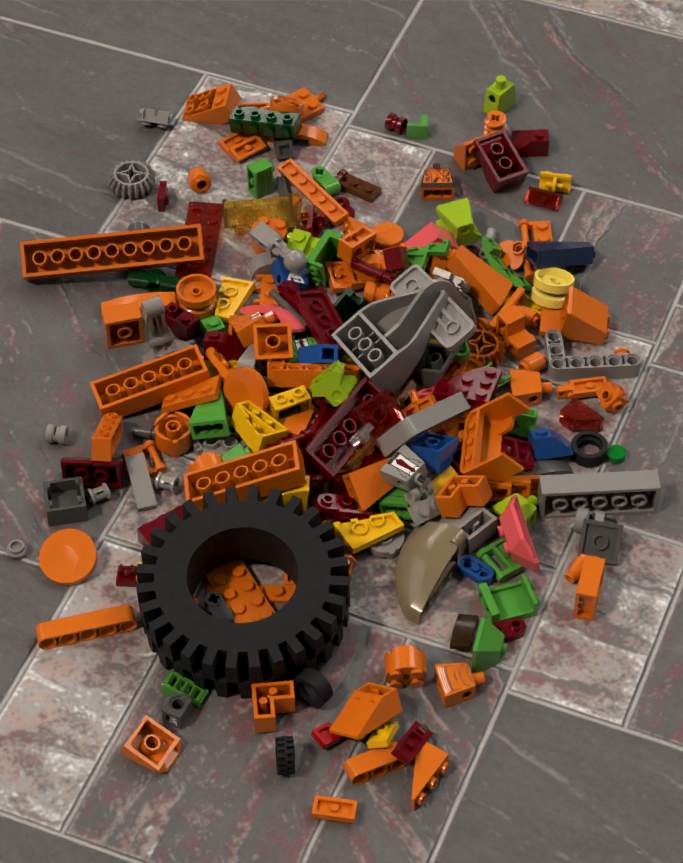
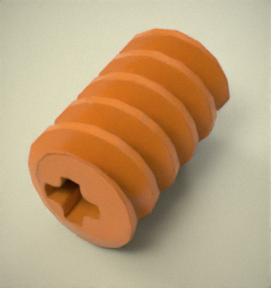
[484,110,506,134]

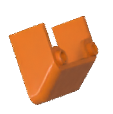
[460,392,530,481]

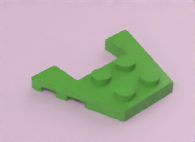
[390,239,452,276]

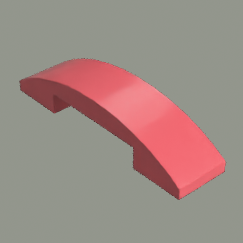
[240,304,306,333]

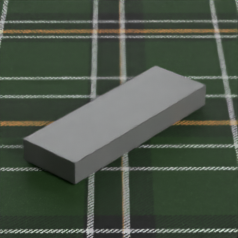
[125,453,157,512]

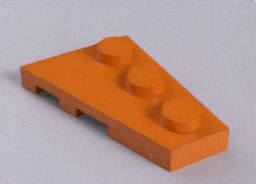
[161,375,222,413]

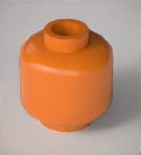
[187,167,212,193]

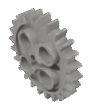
[192,415,248,456]

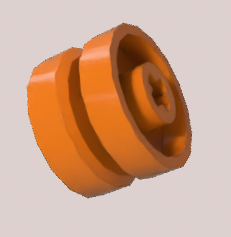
[176,274,217,320]

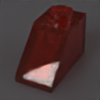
[559,398,604,433]

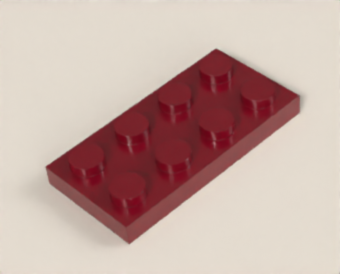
[292,290,345,354]

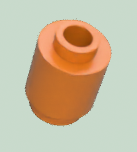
[517,305,540,329]
[518,351,547,372]

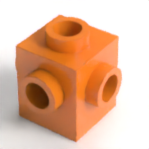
[596,380,629,414]

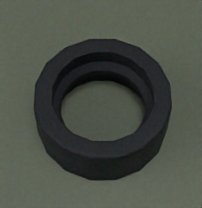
[571,431,608,468]
[293,668,333,708]

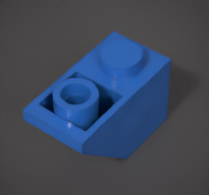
[298,344,338,364]

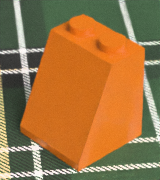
[559,286,611,346]

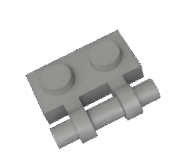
[432,267,470,293]

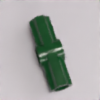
[128,269,182,293]

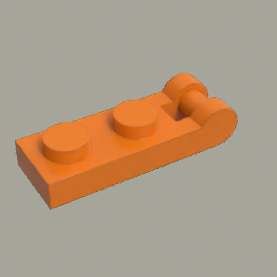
[205,347,233,379]

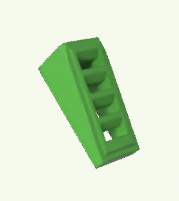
[162,670,209,708]

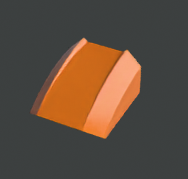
[120,715,182,773]

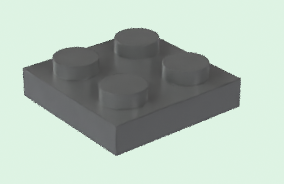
[577,518,624,565]

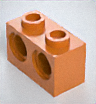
[337,224,377,265]

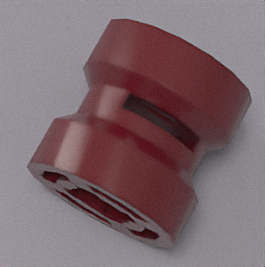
[384,112,408,134]

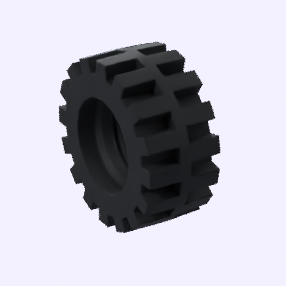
[275,736,295,775]

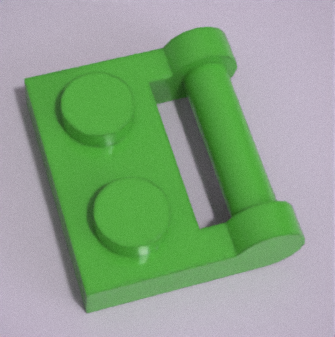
[476,537,526,584]

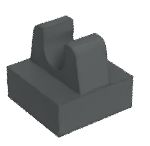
[274,139,294,160]

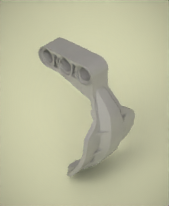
[140,295,192,363]

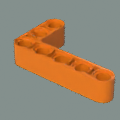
[267,359,361,388]

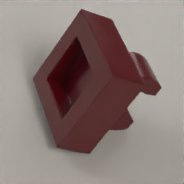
[116,564,137,587]

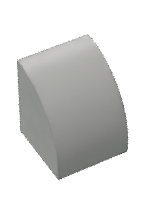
[249,252,273,279]

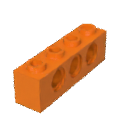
[91,412,123,462]

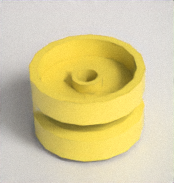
[531,267,575,309]

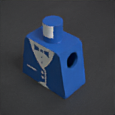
[271,257,309,291]

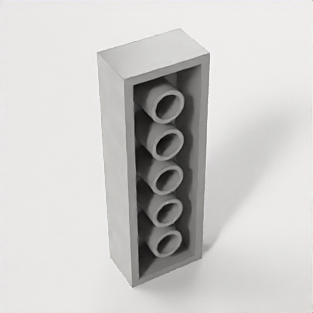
[537,470,661,519]

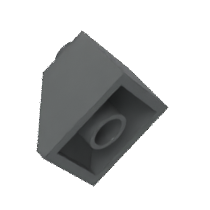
[412,343,460,387]

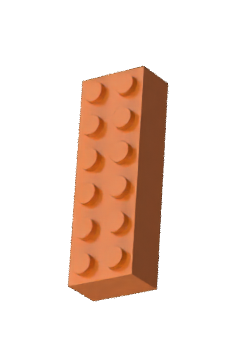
[90,344,210,417]
[183,440,307,511]

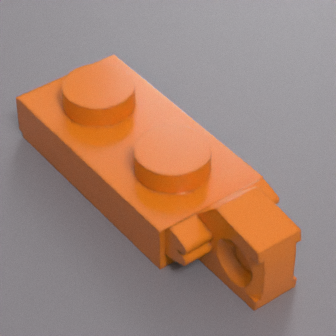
[556,376,607,399]

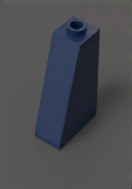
[525,241,596,268]

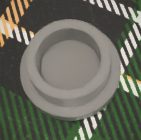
[7,539,27,558]

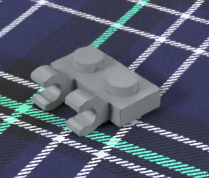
[404,482,441,526]

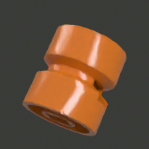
[363,280,392,304]

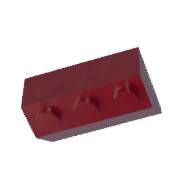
[60,457,125,489]

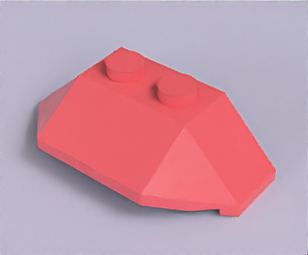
[497,495,540,573]

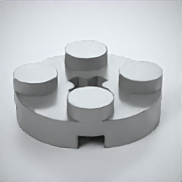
[366,532,405,559]

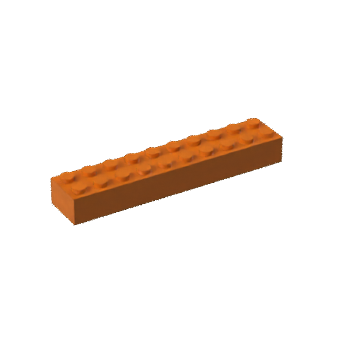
[20,224,206,281]

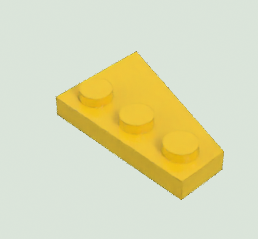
[215,276,255,323]

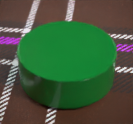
[607,445,626,464]

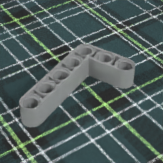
[544,329,641,382]
[375,391,471,458]

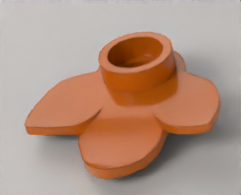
[498,240,527,271]

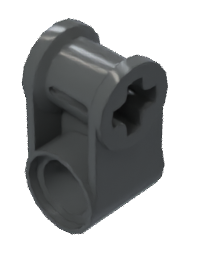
[205,591,235,623]

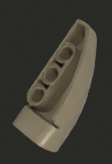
[395,522,467,624]

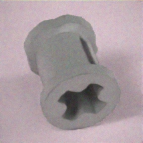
[155,472,179,493]
[86,482,111,505]

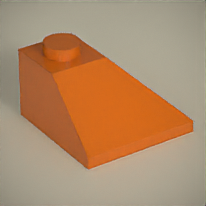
[253,323,293,361]

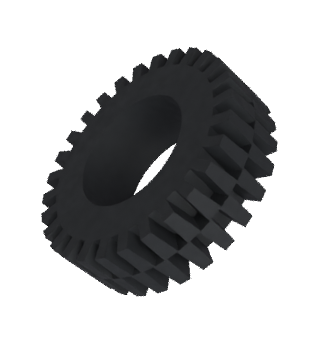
[136,486,350,699]

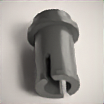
[132,425,155,440]

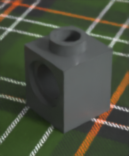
[161,692,193,730]

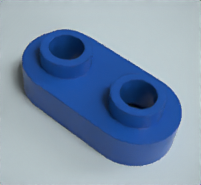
[457,555,494,585]

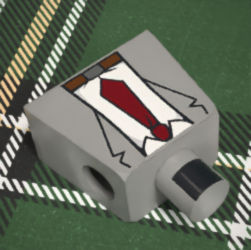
[380,444,430,492]

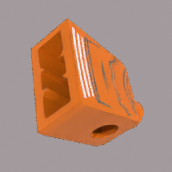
[434,662,485,708]

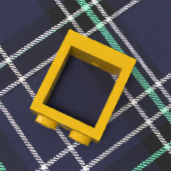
[269,385,312,425]

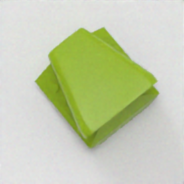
[435,198,481,247]
[309,360,358,407]

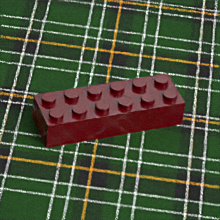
[301,376,393,484]

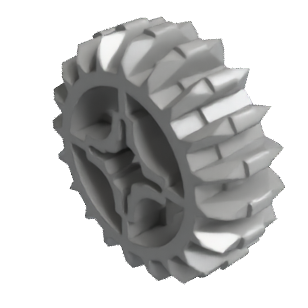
[108,159,155,200]

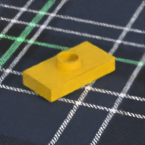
[367,720,399,749]

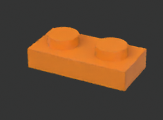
[311,795,358,824]

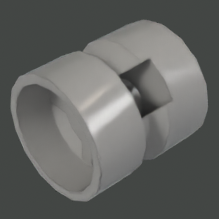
[573,506,606,533]

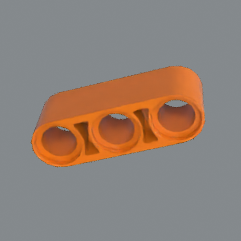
[343,742,406,785]

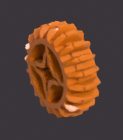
[463,328,505,368]

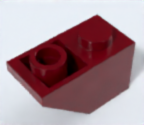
[165,302,200,341]

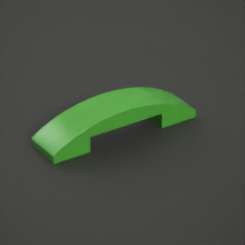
[481,236,532,291]

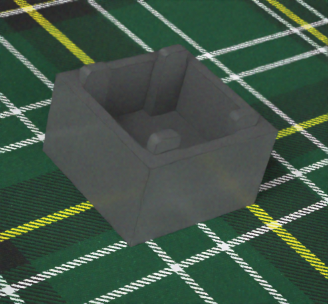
[43,476,88,527]

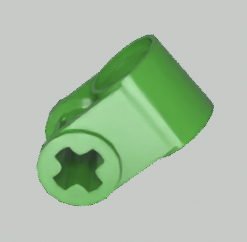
[312,166,341,196]

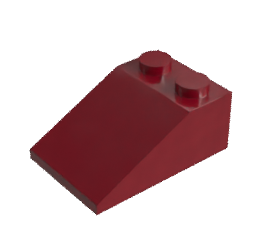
[473,129,529,193]

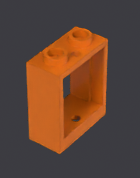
[573,555,606,621]

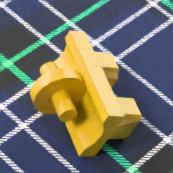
[539,171,572,193]

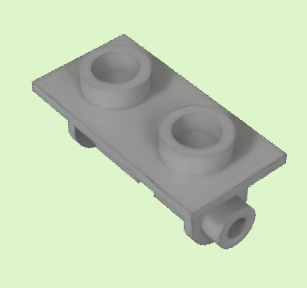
[137,108,174,129]

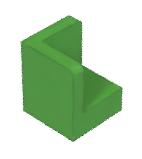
[407,114,428,139]

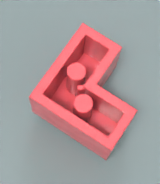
[405,222,458,259]

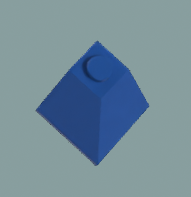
[527,428,573,460]
[406,431,459,474]

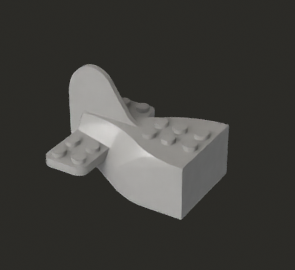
[331,264,477,399]

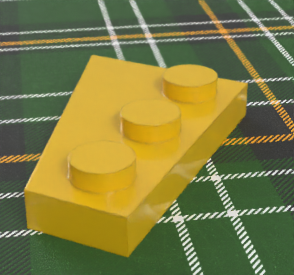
[333,512,404,554]

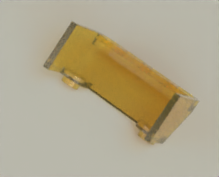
[222,193,302,233]

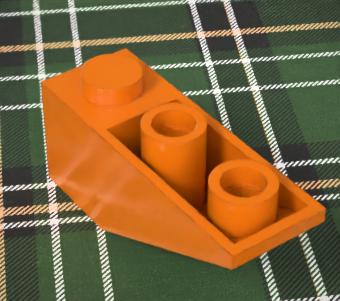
[411,742,450,811]

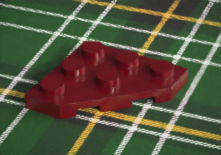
[432,366,502,407]

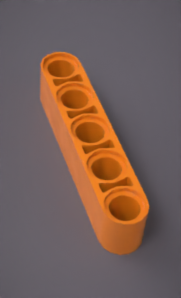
[35,605,137,650]

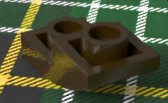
[450,614,479,651]

